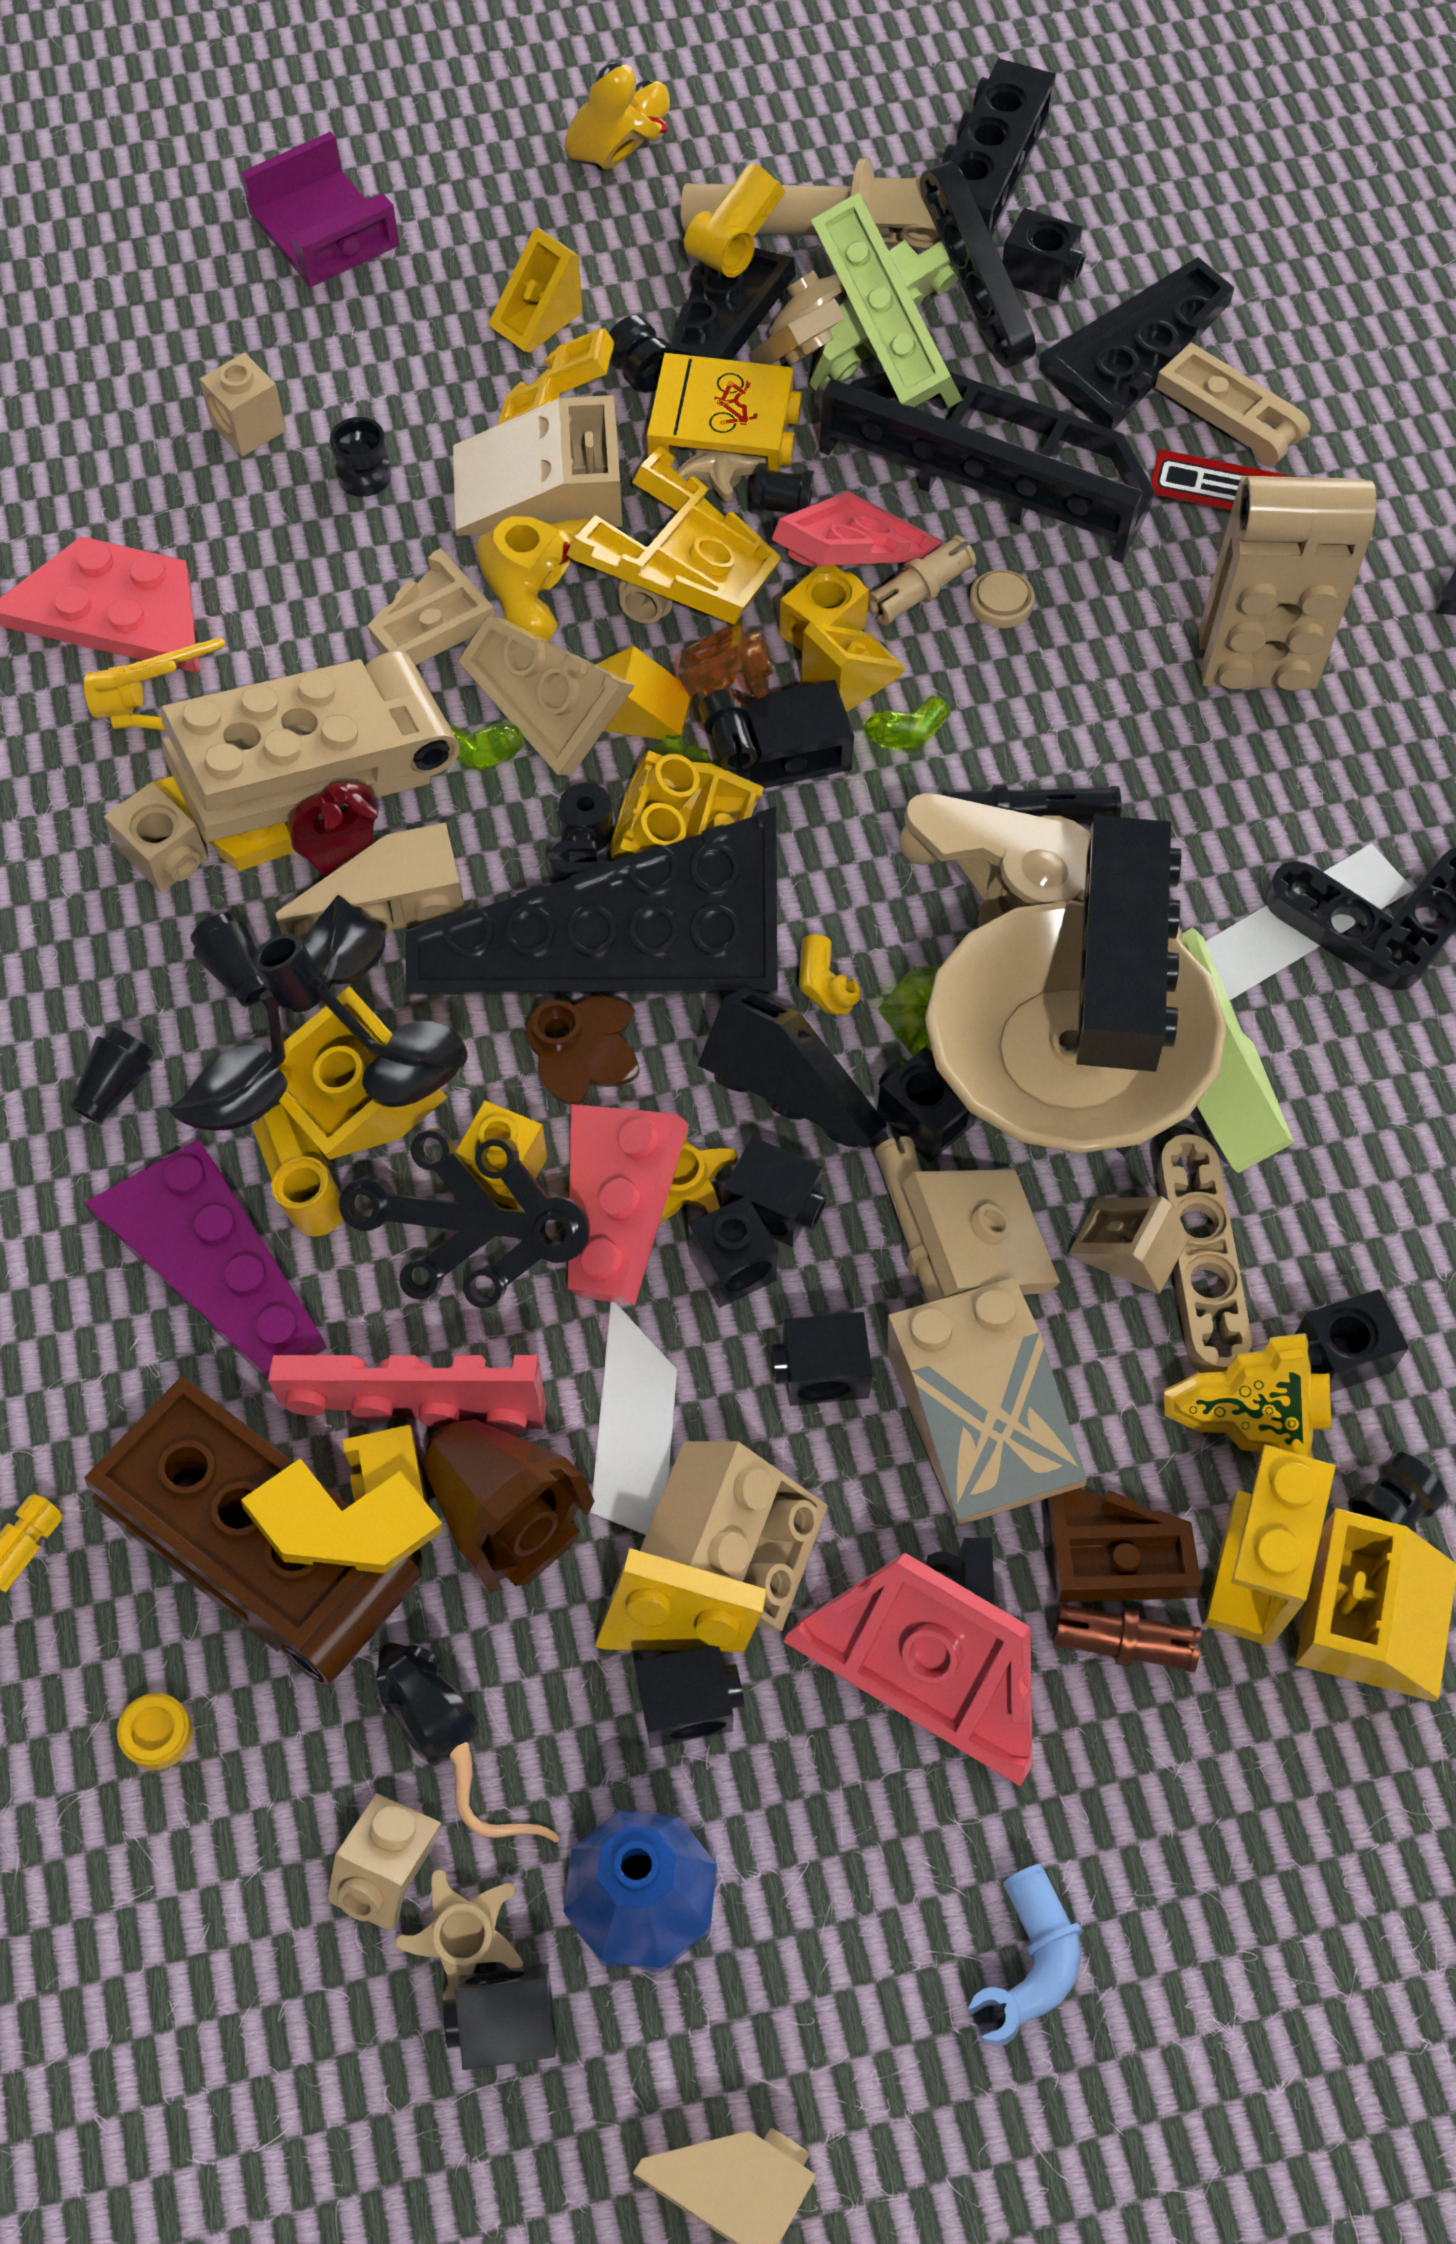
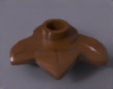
[526,995,640,1105]

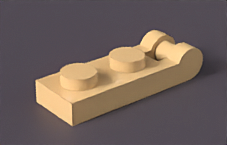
[751,298,845,366]
[1155,342,1310,467]

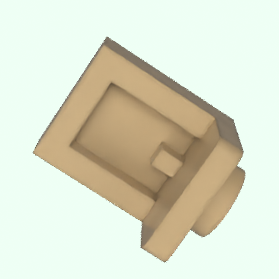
[327,1793,441,1930]

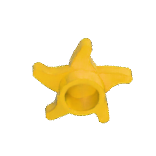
[659,1129,739,1224]

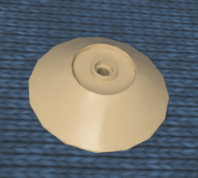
[925,900,1227,1154]

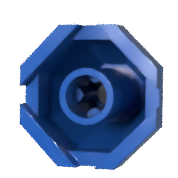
[563,1810,717,1972]

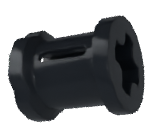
[752,463,814,515]

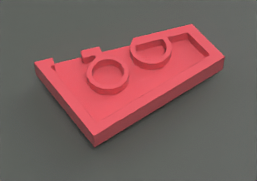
[771,491,942,567]
[568,1104,689,1305]

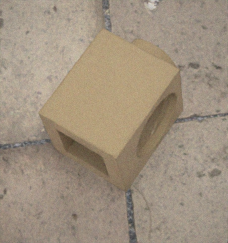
[199,352,287,457]
[104,782,208,893]

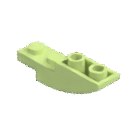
[809,240,958,392]
[1181,927,1294,1173]

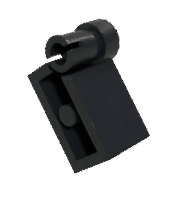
[698,680,854,789]

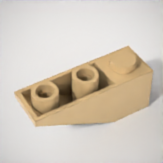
[276,822,465,941]

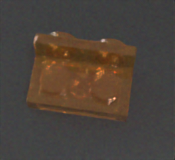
[678,619,774,699]

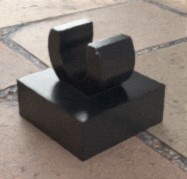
[926,1538,995,1606]

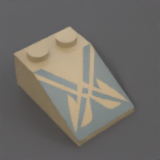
[887,1277,1087,1526]

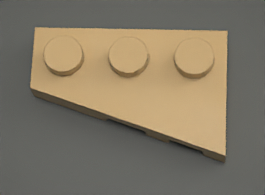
[458,616,635,776]

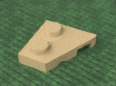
[367,548,496,665]

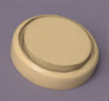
[969,570,1035,628]

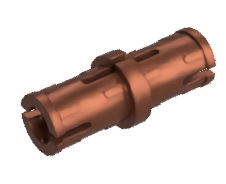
[1053,1602,1202,1673]

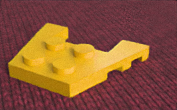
[566,445,782,625]

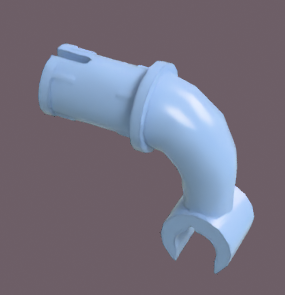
[968,1864,1083,2047]

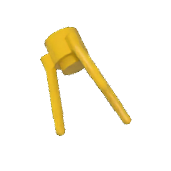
[84,638,225,731]

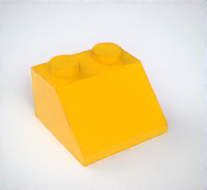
[277,986,448,1160]

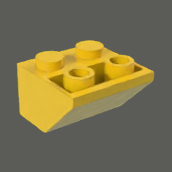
[1295,1508,1456,1702]

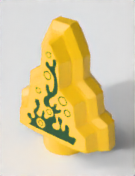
[1164,1333,1331,1458]

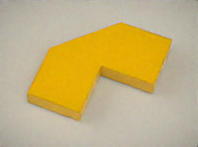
[497,328,614,425]
[241,1459,443,1573]

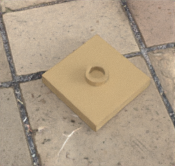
[902,1170,1060,1298]

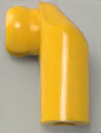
[799,934,861,1015]

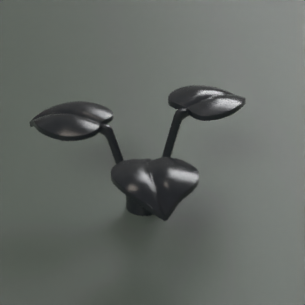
[168,895,468,1131]

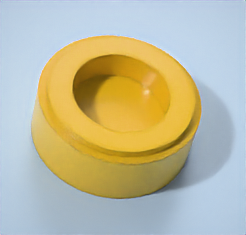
[117,1693,194,1770]

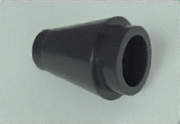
[190,912,268,1007]
[69,1027,154,1125]

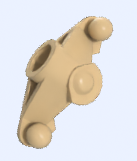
[899,793,1182,941]

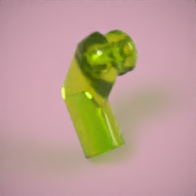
[865,695,951,752]

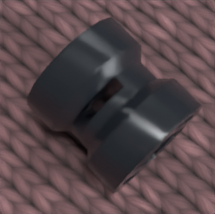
[609,315,677,393]
[329,417,392,497]
[1347,1452,1447,1532]

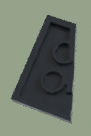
[671,248,796,360]

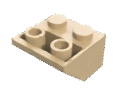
[640,1441,828,1631]

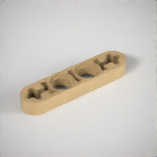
[1156,1134,1252,1373]

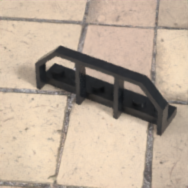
[819,372,1155,563]

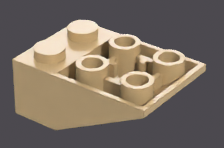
[453,395,623,536]

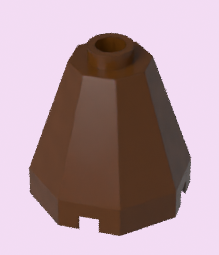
[422,1419,595,1593]

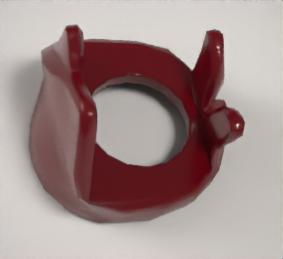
[287,782,379,878]

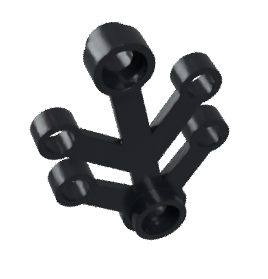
[339,1128,590,1308]

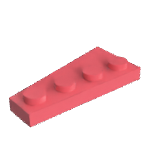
[268,1355,547,1435]

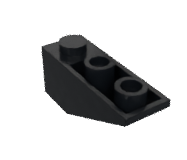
[698,986,888,1148]

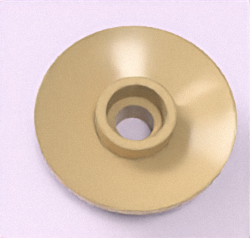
[769,270,845,336]

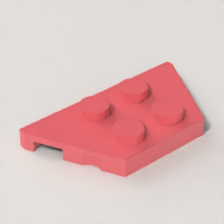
[0,536,200,673]
[783,1553,1032,1787]

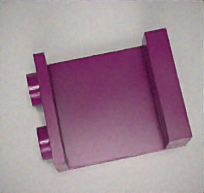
[240,131,400,288]

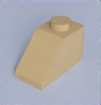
[633,2128,817,2244]

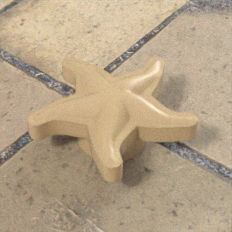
[676,448,768,502]
[395,1869,523,2001]

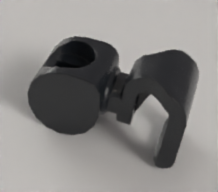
[547,782,613,884]

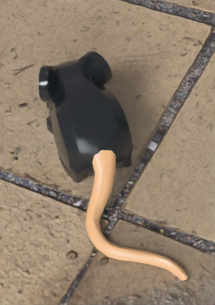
[376,1642,560,1842]

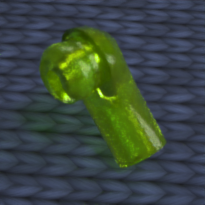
[448,722,524,771]

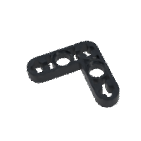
[1266,848,1456,990]

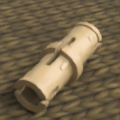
[868,535,976,626]

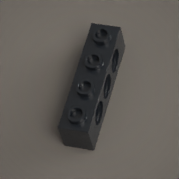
[941,58,1056,238]

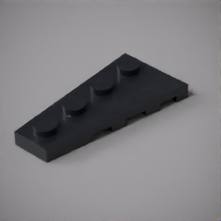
[1039,257,1235,430]

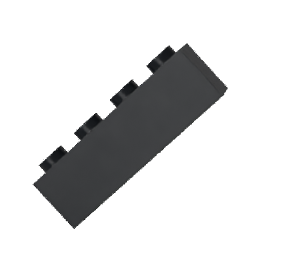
[1076,815,1182,1072]

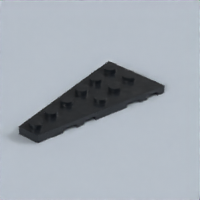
[406,806,778,995]

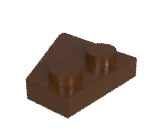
[1046,1488,1202,1603]

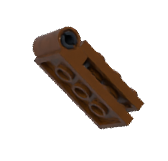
[84,1376,422,1687]

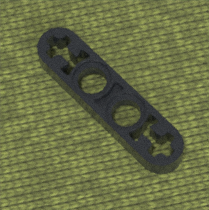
[920,161,1036,368]

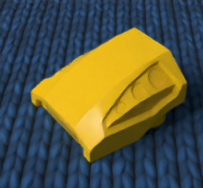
[610,750,764,860]

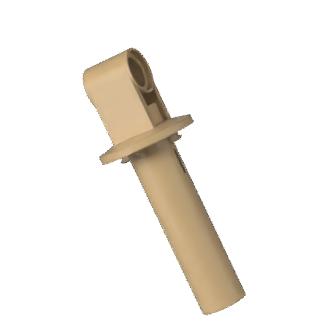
[681,158,941,249]

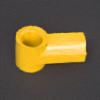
[684,162,786,277]
[252,1104,343,1237]

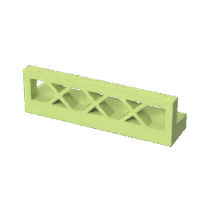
[811,192,963,408]

